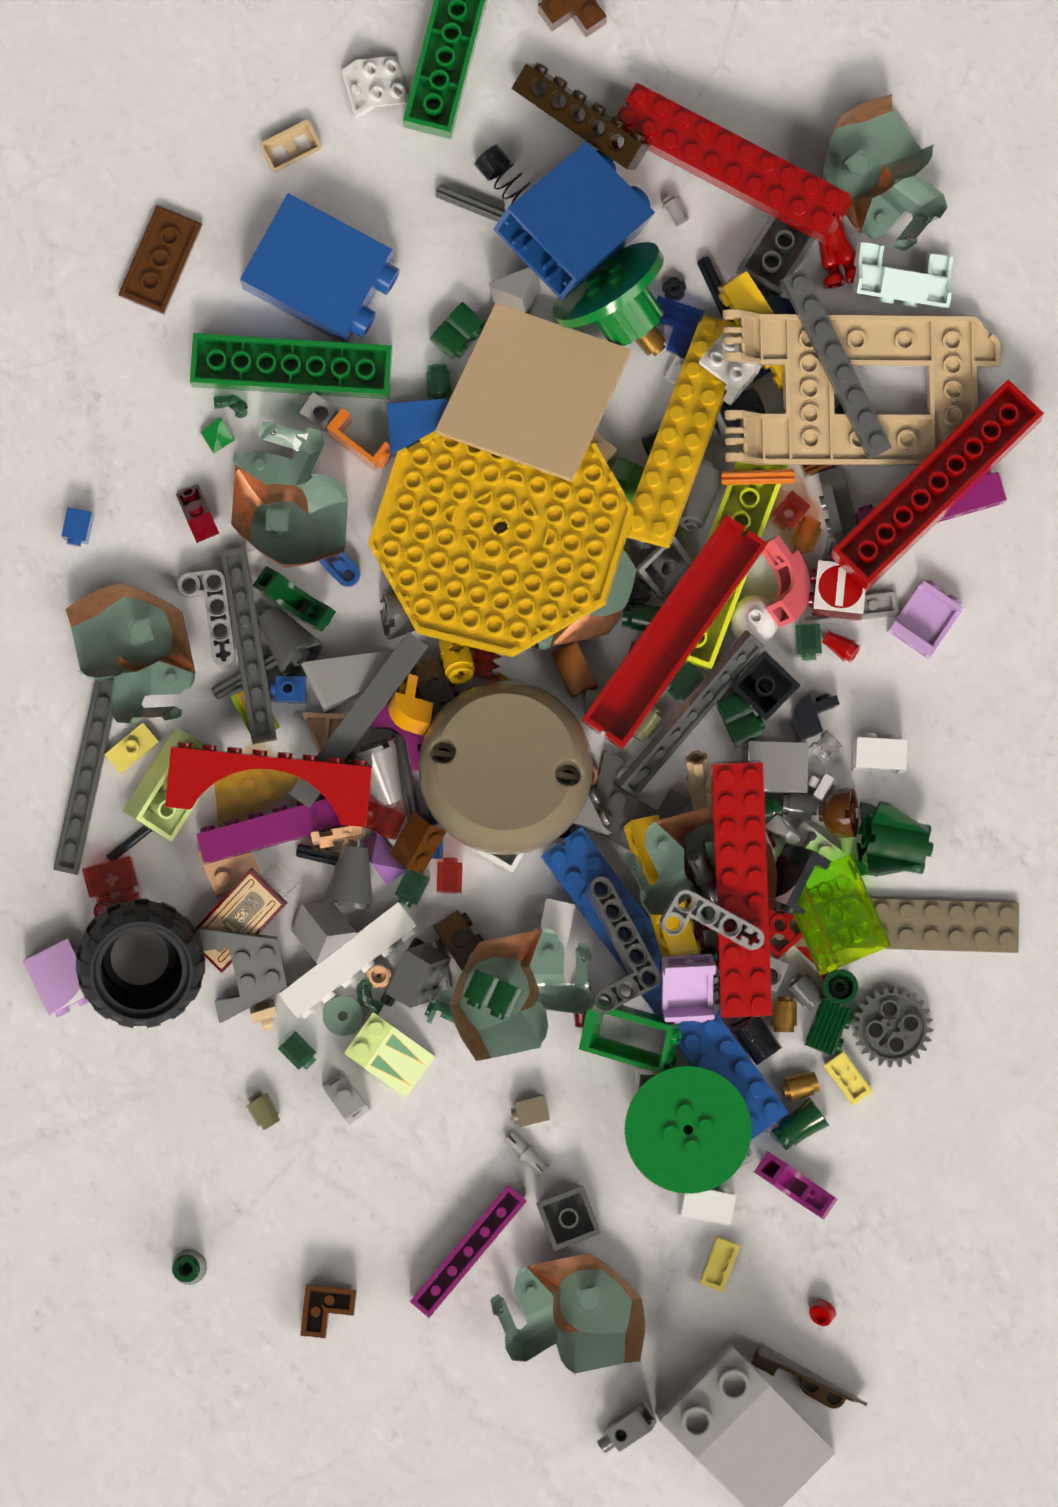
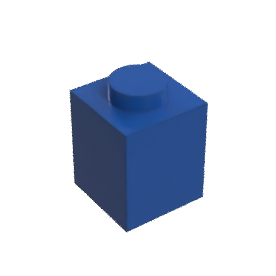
[61,507,94,547]

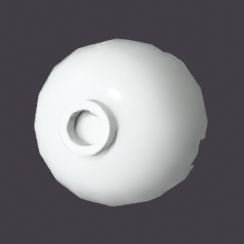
[729,595,778,644]

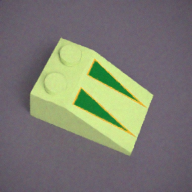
[344,1012,435,1097]

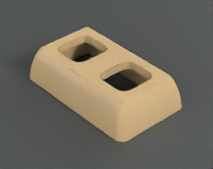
[259,120,322,172]

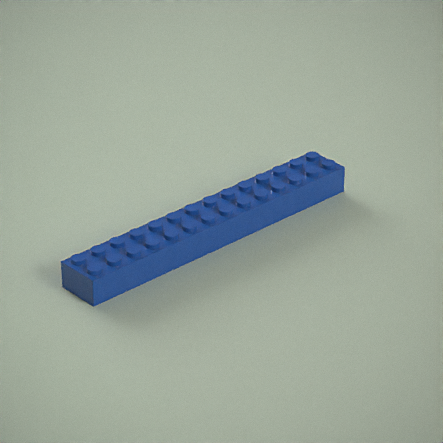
[541,827,789,1140]

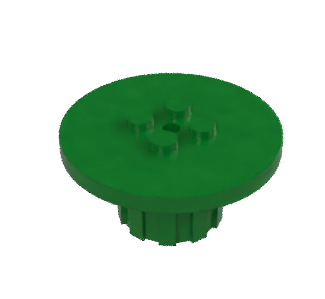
[553,242,664,346]
[624,1066,752,1194]

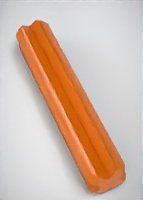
[721,469,795,485]

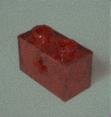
[82,856,140,902]

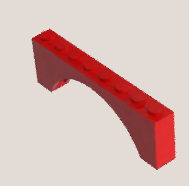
[165,742,373,827]

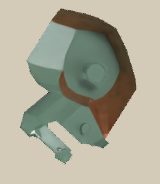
[231,421,348,568]
[65,583,196,724]
[450,927,594,1061]

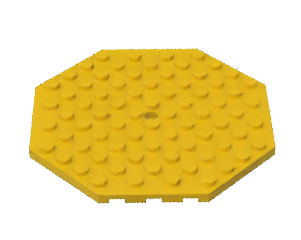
[368,431,635,657]

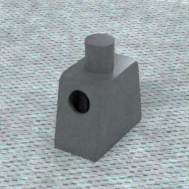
[597,1402,657,1454]

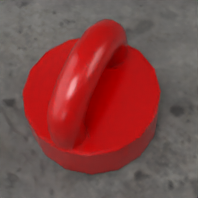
[809,1299,836,1326]

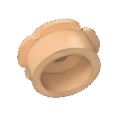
[366,963,391,988]

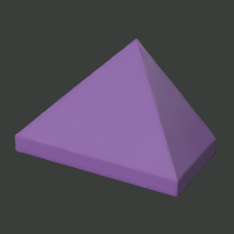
[362,830,407,885]

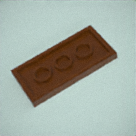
[118,205,203,315]

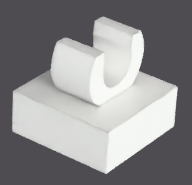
[808,774,838,803]

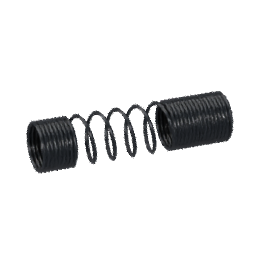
[474,144,531,204]
[641,387,766,458]
[701,944,782,1065]

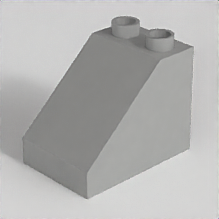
[655,1342,836,1507]

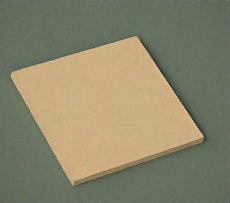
[435,303,632,482]

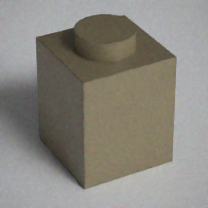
[511,1095,550,1127]

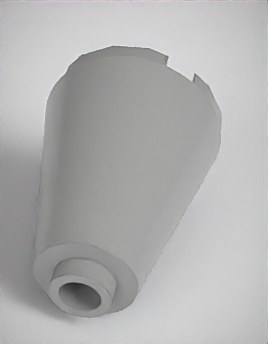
[348,737,403,809]

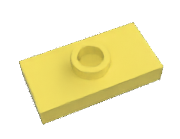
[104,723,159,774]
[823,1051,873,1106]
[699,1236,741,1292]

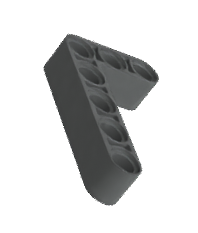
[586,876,661,1015]

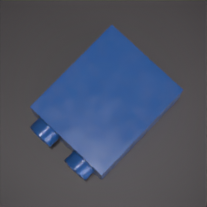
[493,141,655,301]
[240,193,400,343]

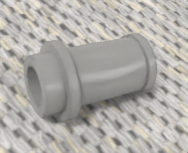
[661,193,690,227]

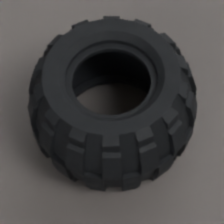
[76,898,205,1028]

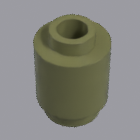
[633,707,662,742]
[246,1091,280,1131]

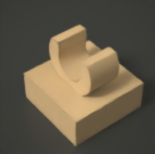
[250,999,278,1031]

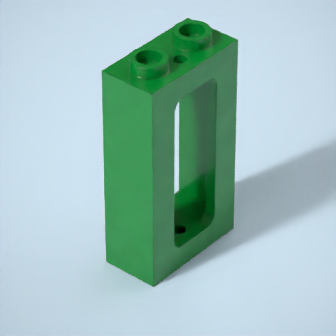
[579,998,682,1073]

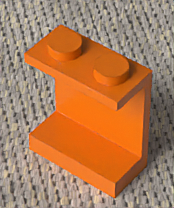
[327,408,391,471]

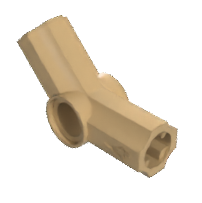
[685,750,711,811]

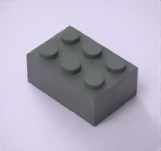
[736,216,816,296]

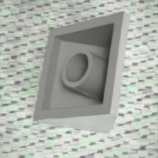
[489,267,540,314]
[636,536,693,600]
[291,901,358,965]

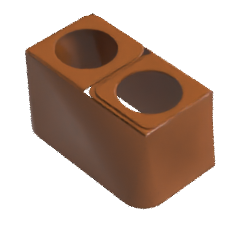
[551,641,598,698]

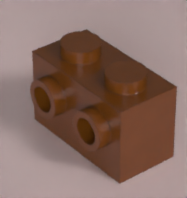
[389,811,446,873]

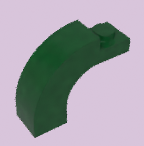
[252,566,336,632]

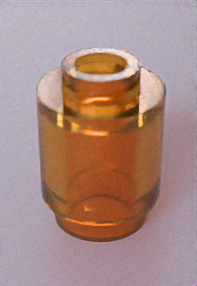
[790,516,822,555]

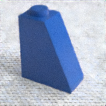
[386,399,447,456]

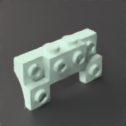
[852,241,953,308]

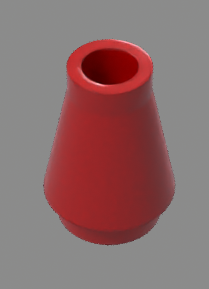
[822,630,861,663]

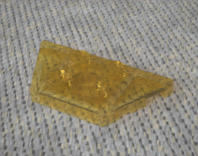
[214,769,300,828]

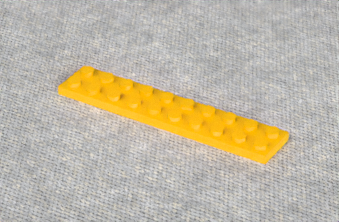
[627,315,739,548]

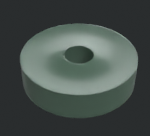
[323,996,363,1036]

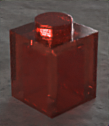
[436,857,463,894]

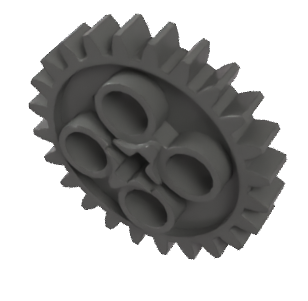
[851,986,934,1068]

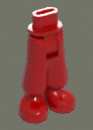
[818,212,857,289]

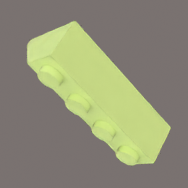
[123,727,204,842]

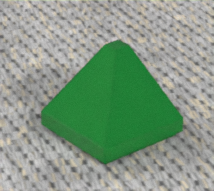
[200,417,234,454]

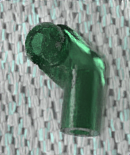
[213,394,248,418]
[356,979,384,1015]

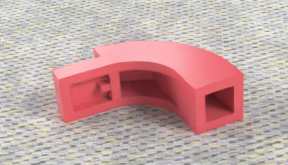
[762,535,811,628]

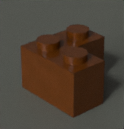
[538,0,607,38]
[300,1284,357,1338]

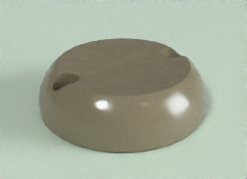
[418,681,593,855]

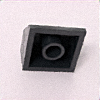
[730,651,801,721]

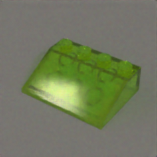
[794,854,891,976]

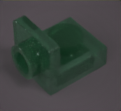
[424,999,454,1024]

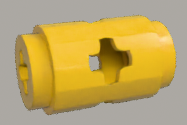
[439,639,475,684]

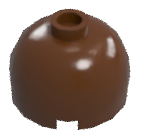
[818,788,859,838]

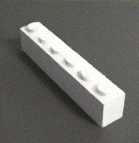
[279,902,417,1019]

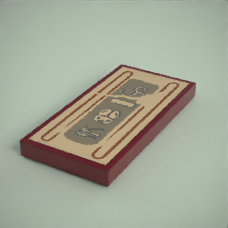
[196,868,288,973]

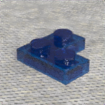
[656,295,705,358]

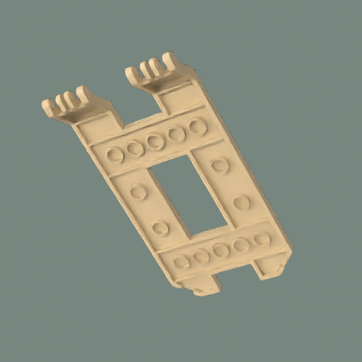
[723,310,1001,465]

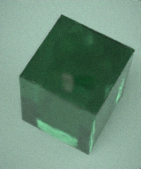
[794,624,822,661]
[667,662,704,703]
[394,869,431,908]
[278,1031,317,1070]

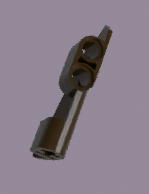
[751,1343,868,1409]

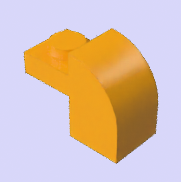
[388,674,434,736]

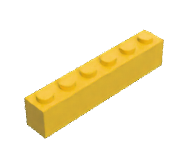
[718,271,783,390]
[624,815,701,956]

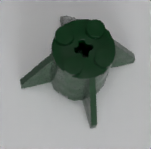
[848,801,933,877]

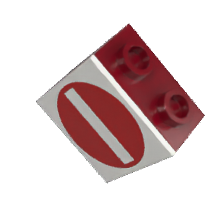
[808,560,865,621]

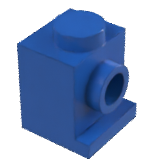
[270,676,307,704]

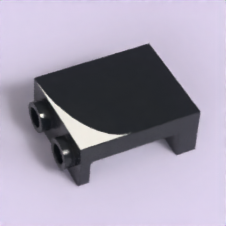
[768,843,831,916]

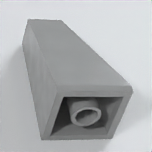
[301,650,394,713]

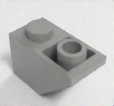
[573,789,612,835]

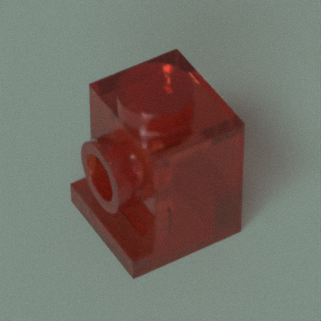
[772,490,811,531]

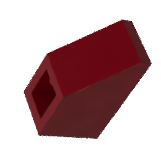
[176,485,219,543]

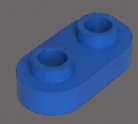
[318,547,360,588]

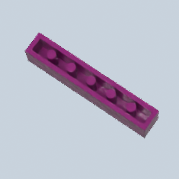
[855,471,1007,525]
[196,795,347,865]
[410,1185,527,1318]

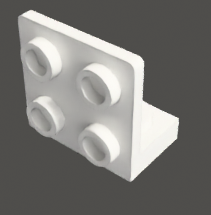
[341,56,409,117]
[699,334,762,406]

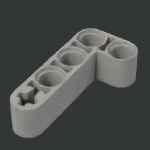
[177,570,236,668]
[660,888,764,950]

